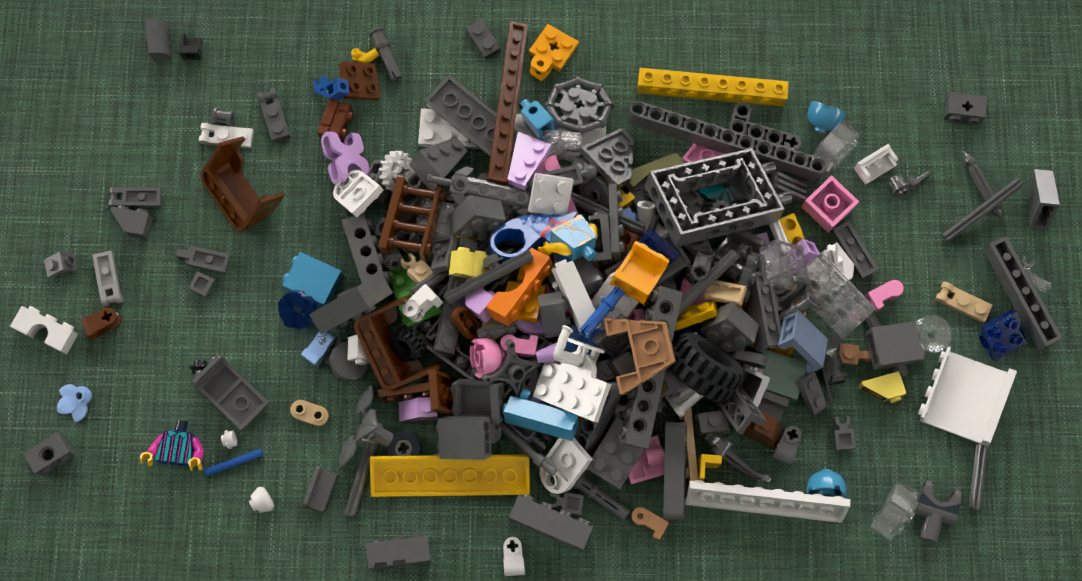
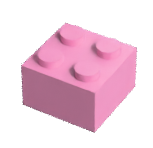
[802,175,859,233]

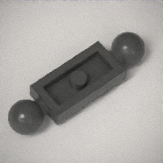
[527,164,597,192]

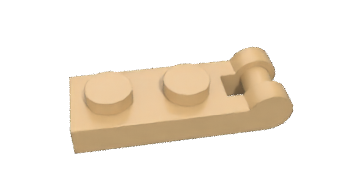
[935,282,992,323]

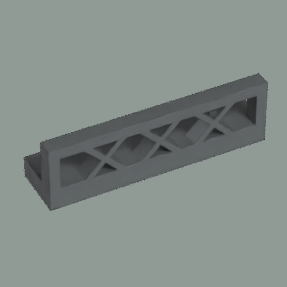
[717,385,766,434]

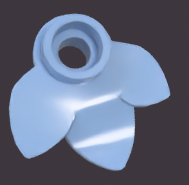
[57,384,92,422]

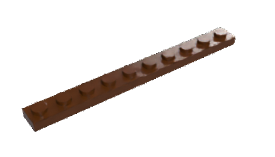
[487,21,528,185]

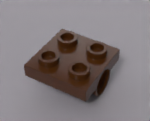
[339,61,380,101]

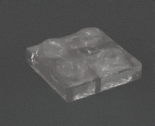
[543,130,582,161]

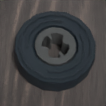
[386,431,422,456]

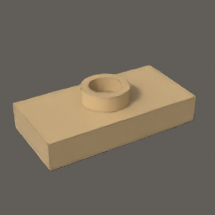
[703,280,747,306]

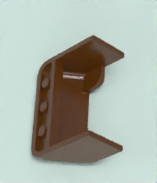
[201,136,285,232]
[354,294,443,390]

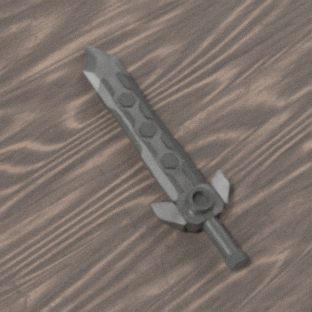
[426,167,531,209]

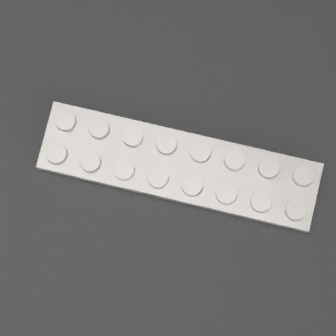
[686,480,850,523]

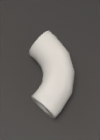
[637,200,668,242]

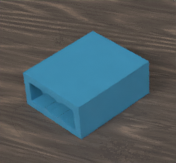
[282,252,343,307]

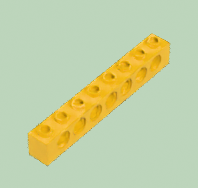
[637,68,788,107]

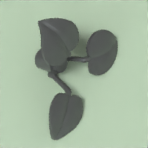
[339,384,393,471]

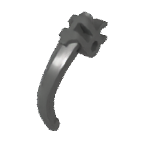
[775,276,810,314]
[705,432,771,483]

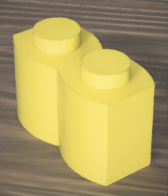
[449,247,489,279]

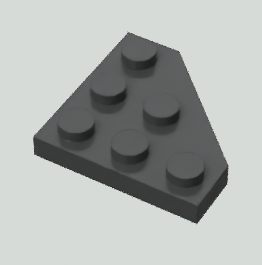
[579,128,634,188]

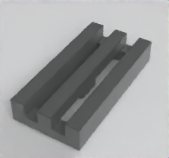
[773,172,807,203]

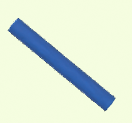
[204,448,263,476]

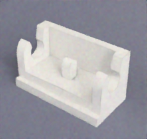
[854,144,898,185]

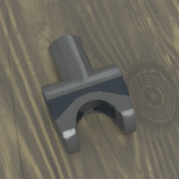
[913,479,961,543]

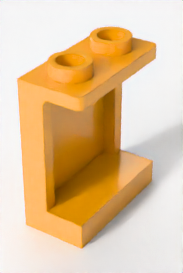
[610,241,670,304]

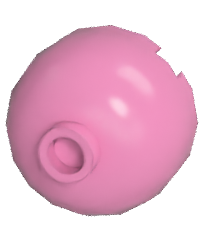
[470,338,505,378]

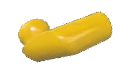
[351,48,380,63]

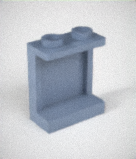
[778,311,828,374]

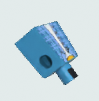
[519,99,556,142]

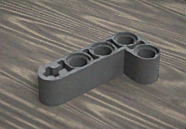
[728,102,801,151]

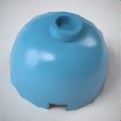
[807,101,846,134]
[807,469,846,499]

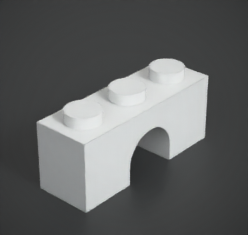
[10,306,78,354]

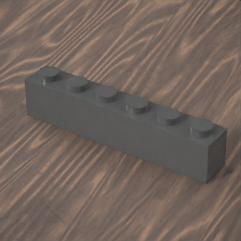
[983,236,1063,351]

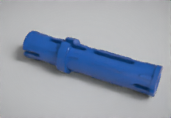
[578,286,625,338]

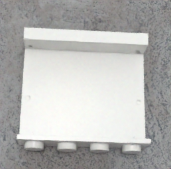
[918,346,1017,447]

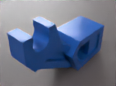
[313,77,349,100]

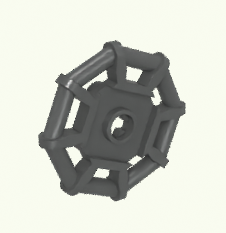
[544,76,614,136]

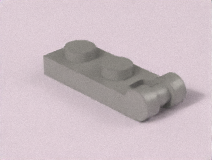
[92,251,123,307]

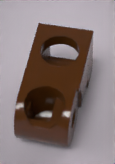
[621,228,643,250]

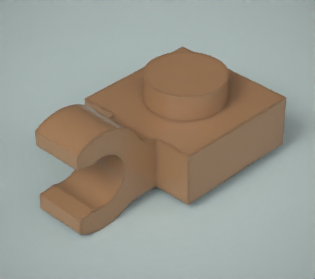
[838,343,871,366]

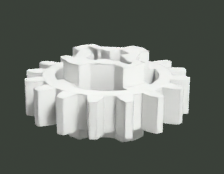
[379,150,415,192]

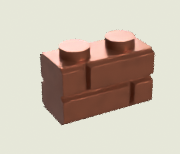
[317,99,354,141]

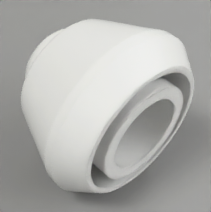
[249,487,274,513]

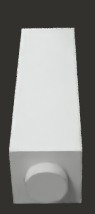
[552,259,602,335]

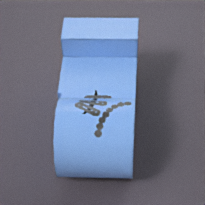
[301,331,337,367]

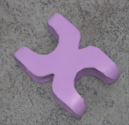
[321,132,369,184]

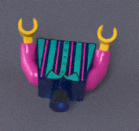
[140,420,204,471]

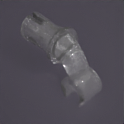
[1020,255,1051,293]

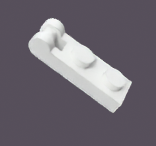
[198,123,254,149]

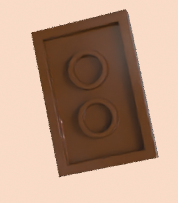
[377,370,457,416]

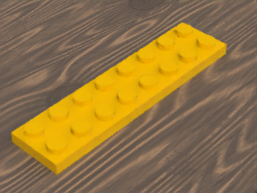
[370,454,530,497]

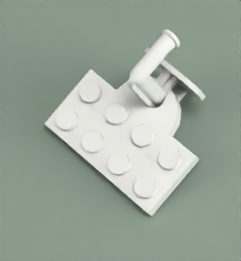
[533,325,611,423]

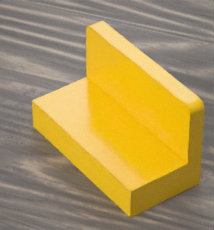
[697,454,722,480]

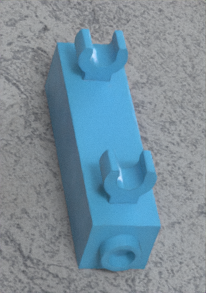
[502,389,579,441]

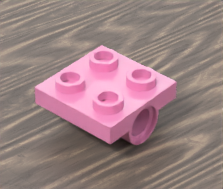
[628,435,665,485]

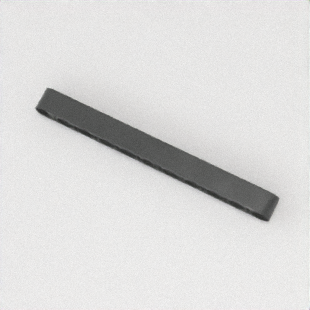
[627,101,826,181]

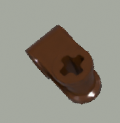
[80,308,122,339]

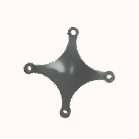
[481,339,544,398]

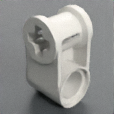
[503,537,525,576]

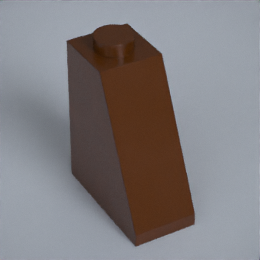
[743,411,782,450]

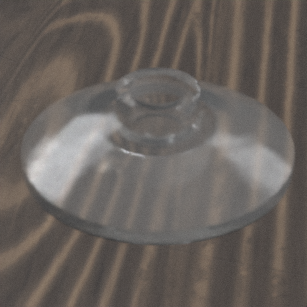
[915,314,952,352]

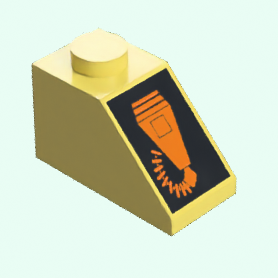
[858,371,907,403]

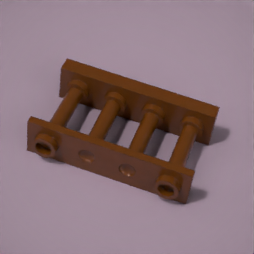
[378,176,447,261]

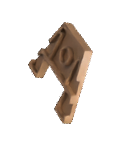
[603,318,676,395]

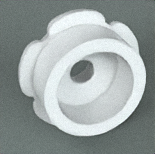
[221,430,237,449]

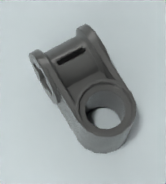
[772,426,801,465]

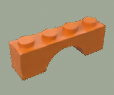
[486,248,553,327]

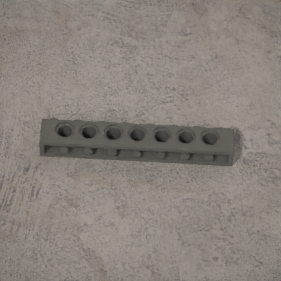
[619,286,683,449]

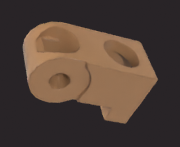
[631,507,669,541]

